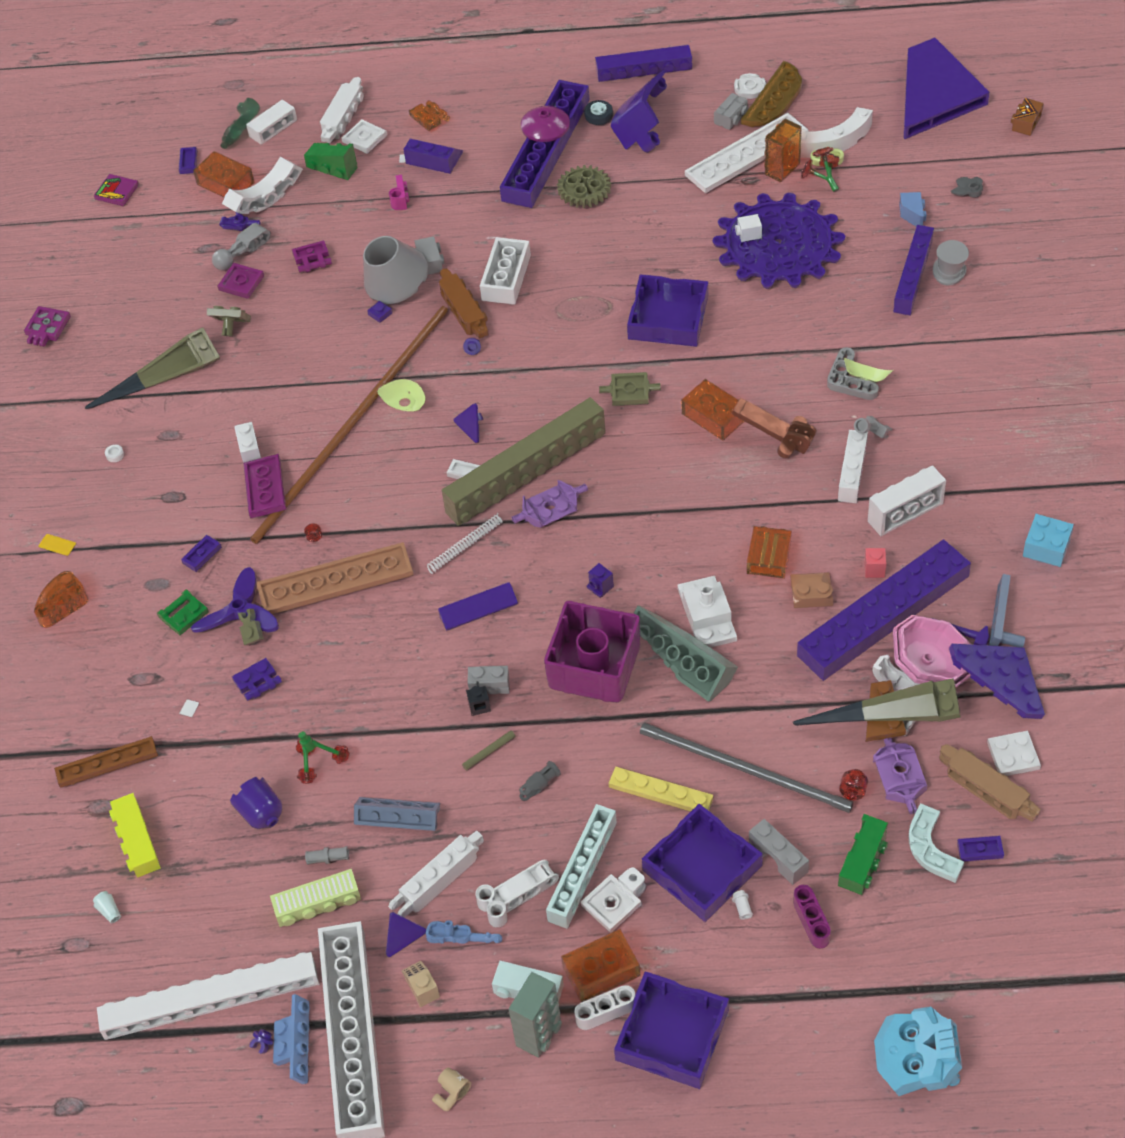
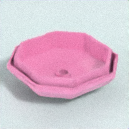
[893,615,971,687]

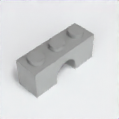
[749,819,809,885]

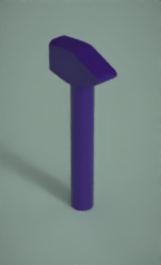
[932,618,989,645]

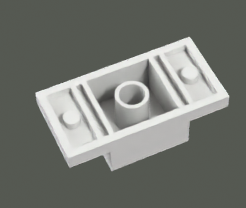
[677,576,737,648]

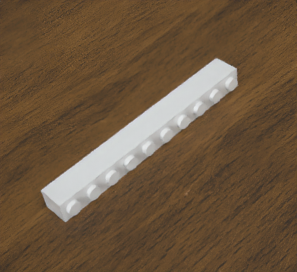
[97,952,319,1040]

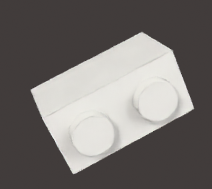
[234,422,261,463]

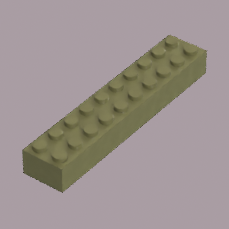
[441,397,606,526]

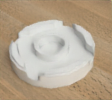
[734,73,766,99]

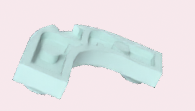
[909,803,964,883]

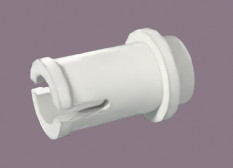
[732,890,753,920]

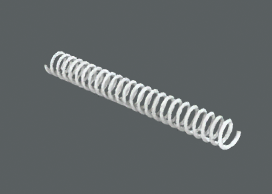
[427,513,503,574]

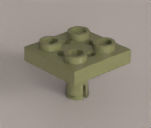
[207,306,251,337]

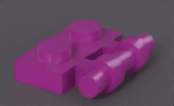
[292,240,332,273]

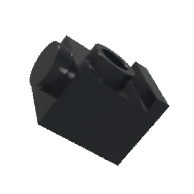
[466,686,491,716]

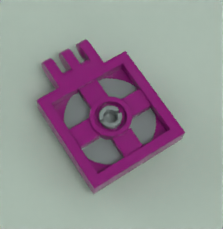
[24,306,71,347]

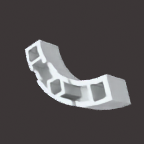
[791,107,873,158]
[222,157,303,214]

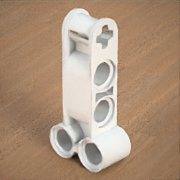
[476,860,559,927]

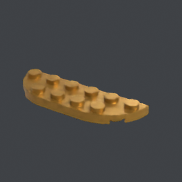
[741,61,802,127]

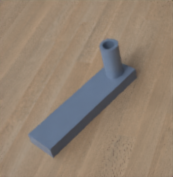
[989,574,1025,647]

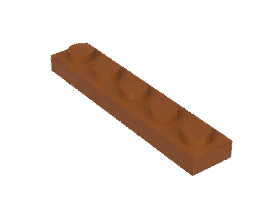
[54,736,158,788]

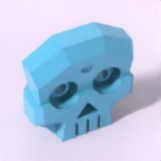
[874,1006,962,1096]

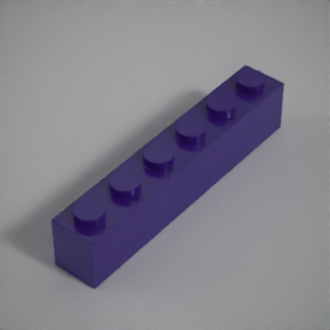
[595,45,692,82]
[893,225,934,316]

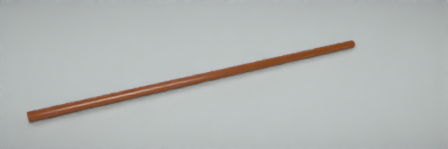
[250,306,448,544]

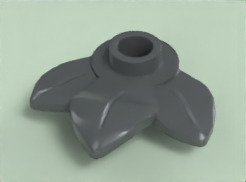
[951,177,983,197]

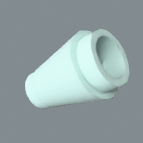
[93,891,121,923]

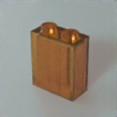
[747,526,792,579]

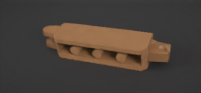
[939,744,1041,822]

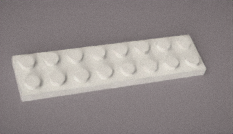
[685,113,809,193]

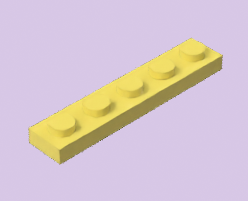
[609,766,713,812]

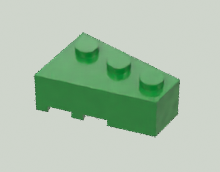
[304,143,358,180]
[838,814,888,895]

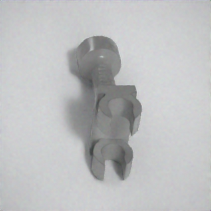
[854,416,892,439]

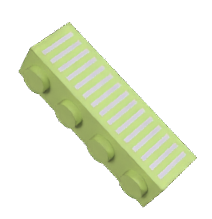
[270,869,361,927]

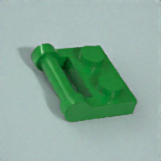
[157,589,209,636]

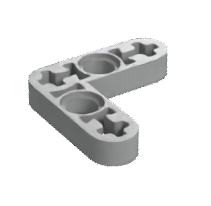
[827,347,879,400]

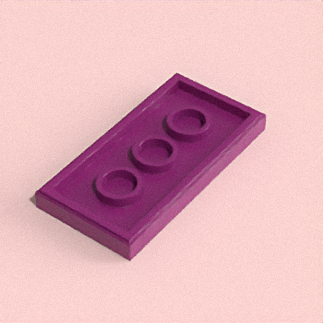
[243,454,286,519]

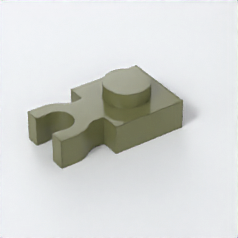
[238,609,264,646]

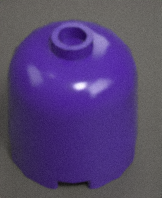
[230,777,282,829]

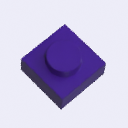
[367,301,392,323]

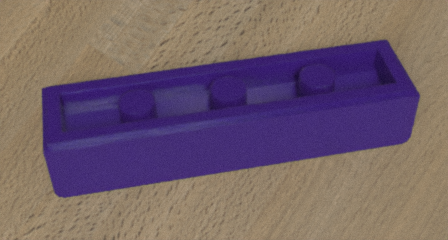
[438,582,518,631]

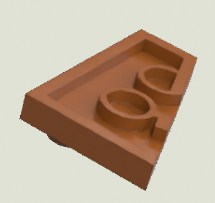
[865,680,906,742]

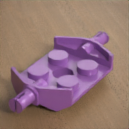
[511,480,588,528]
[873,738,927,814]

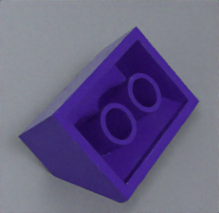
[403,139,463,174]

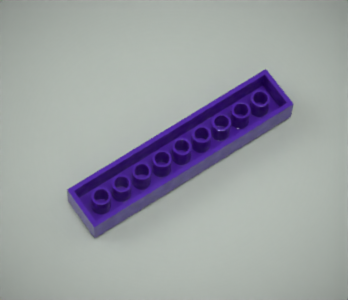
[500,80,590,208]
[797,539,971,681]

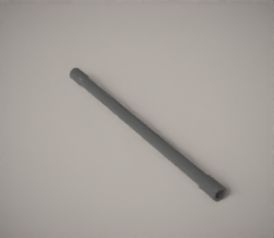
[640,722,854,813]

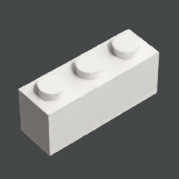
[246,100,297,145]

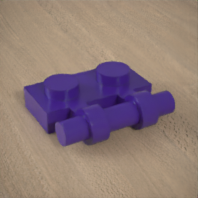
[232,658,282,701]

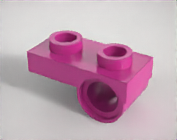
[389,175,409,210]

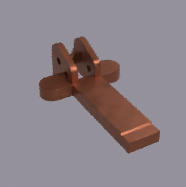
[732,398,817,458]

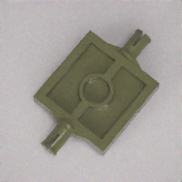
[599,372,661,406]

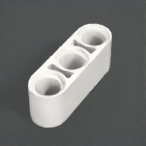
[574,985,635,1030]

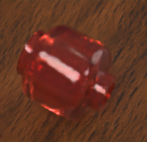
[839,769,868,801]

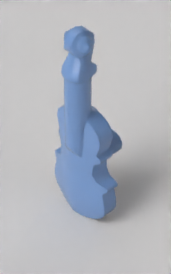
[426,920,502,944]

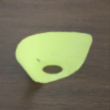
[844,358,893,383]
[377,379,425,411]

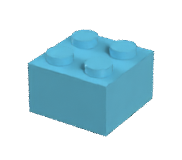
[1023,514,1074,567]

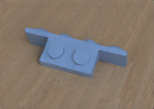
[273,994,310,1084]

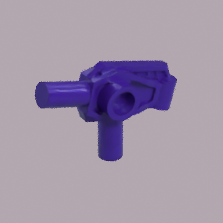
[219,212,261,231]

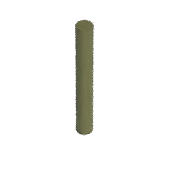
[462,730,515,771]

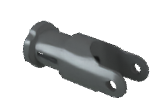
[519,761,561,801]

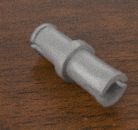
[305,846,349,865]

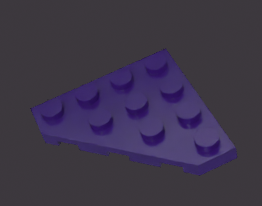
[949,643,1045,719]

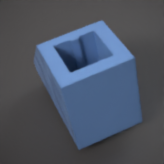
[899,192,926,226]

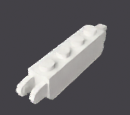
[320,77,364,143]
[388,831,484,917]

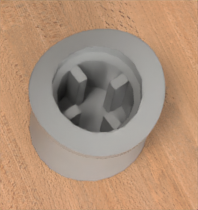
[933,240,969,285]

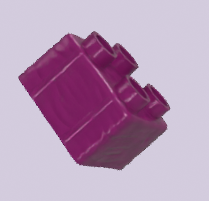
[544,601,640,703]

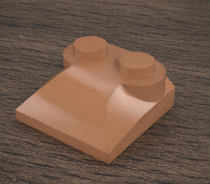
[790,572,833,608]

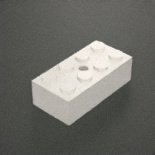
[480,237,531,305]
[868,465,946,536]

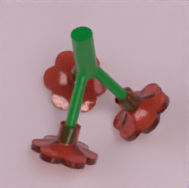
[801,147,840,192]

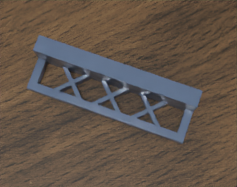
[354,797,440,831]

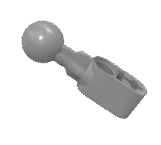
[212,223,270,271]

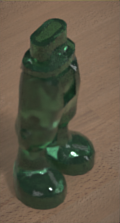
[220,98,260,149]

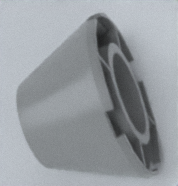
[363,236,428,304]

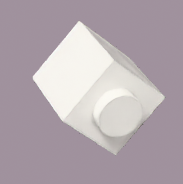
[735,214,762,242]

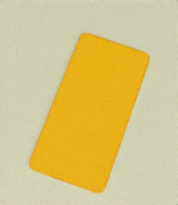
[38,534,76,556]

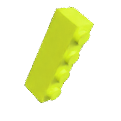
[109,793,161,878]

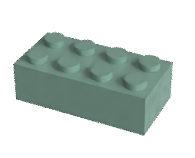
[509,971,562,1058]

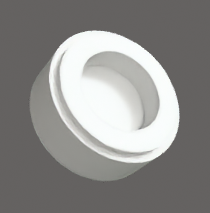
[105,445,124,462]

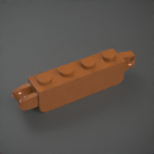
[439,268,489,339]

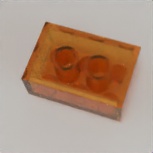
[764,119,802,182]
[193,151,255,198]
[681,379,745,441]
[561,929,641,1003]

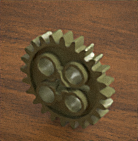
[557,165,611,208]

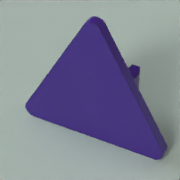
[454,403,484,443]
[386,912,426,957]

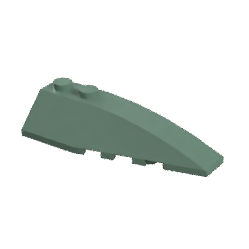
[634,605,738,702]

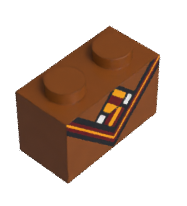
[1011,98,1044,136]

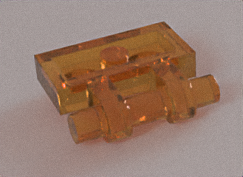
[409,100,450,131]

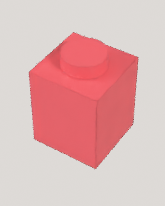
[864,548,886,578]

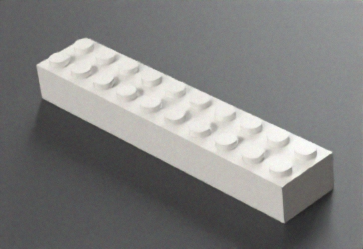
[318,921,385,1138]

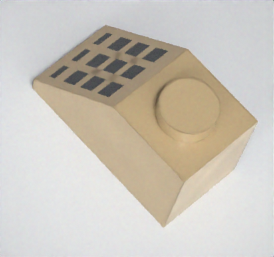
[401,961,440,1007]

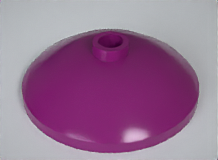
[521,106,570,142]

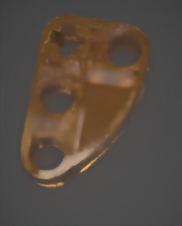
[34,571,88,628]

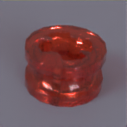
[304,523,322,542]

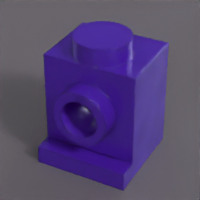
[586,563,614,598]

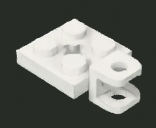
[581,867,646,933]

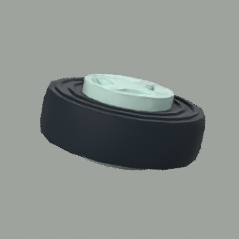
[584,100,613,125]

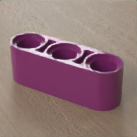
[793,884,831,949]

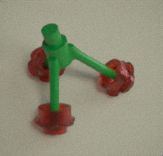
[296,731,350,784]

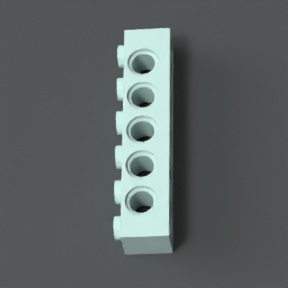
[546,804,617,929]

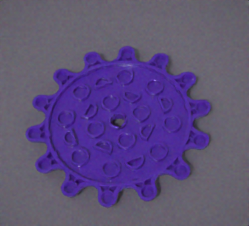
[712,193,846,289]

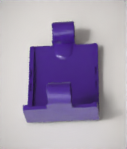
[611,70,667,153]

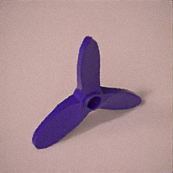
[191,567,279,633]

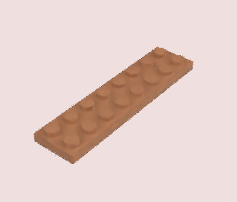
[256,542,413,614]

